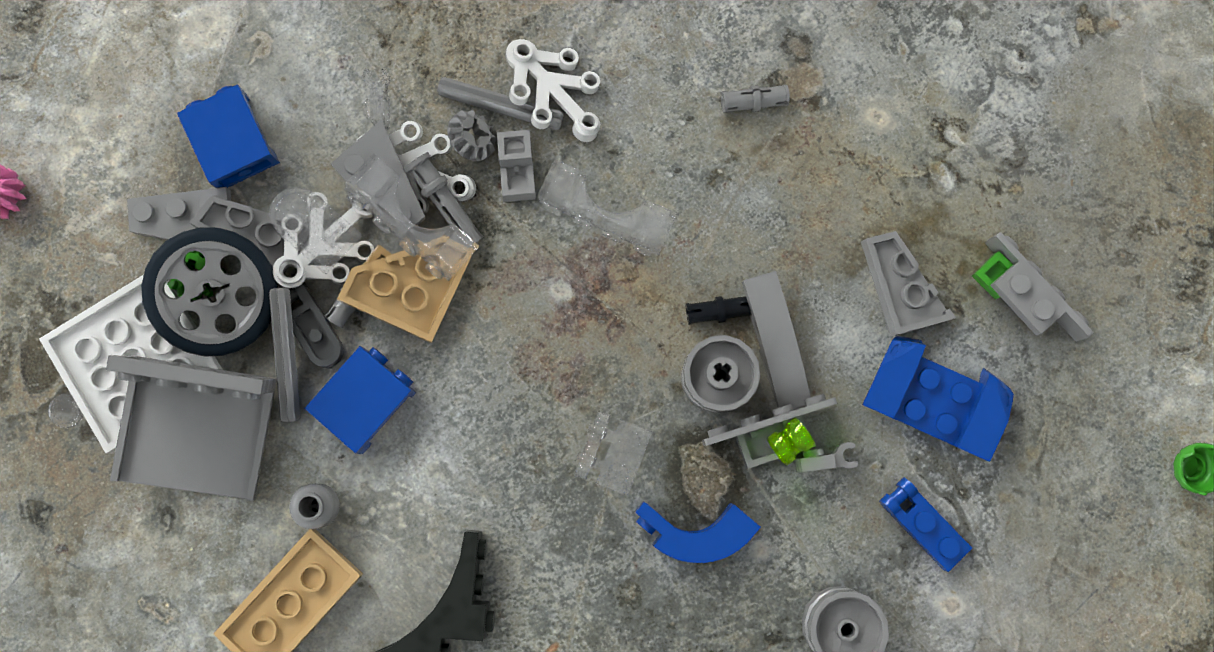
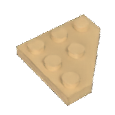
[337,237,474,343]

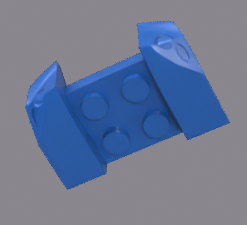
[862,336,1014,462]

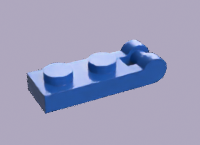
[879,477,972,572]

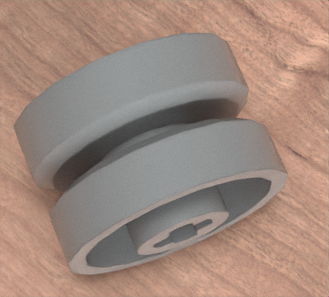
[681,335,760,413]
[802,586,889,652]

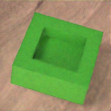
[972,251,1013,299]

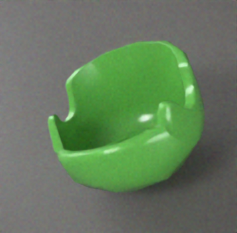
[1173,443,1214,496]

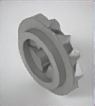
[447,110,497,161]

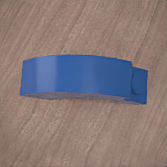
[635,501,761,563]

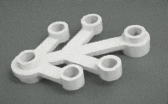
[506,39,600,142]
[356,121,476,214]
[273,192,376,288]

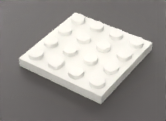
[39,275,223,454]

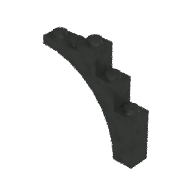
[375,530,495,652]

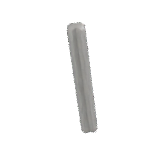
[437,77,564,130]
[269,288,301,422]

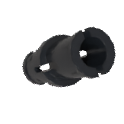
[685,296,752,325]

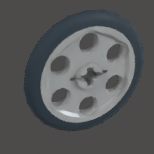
[141,227,278,357]

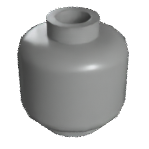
[289,483,340,529]

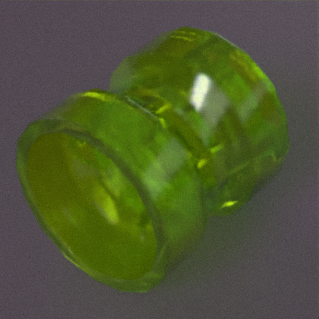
[766,418,816,466]

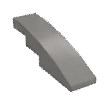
[742,271,811,409]

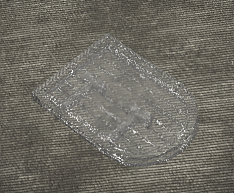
[269,187,363,274]

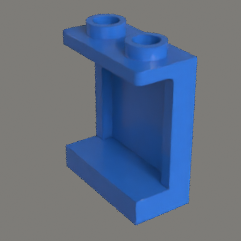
[177,84,280,188]
[304,346,416,454]

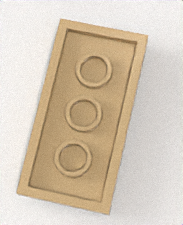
[214,529,363,652]

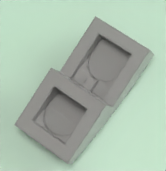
[497,130,536,202]

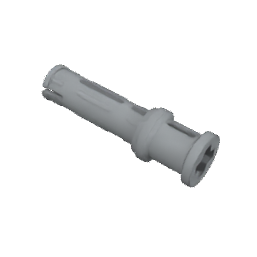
[404,152,483,248]

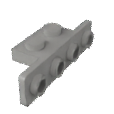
[985,232,1094,341]
[702,394,838,469]

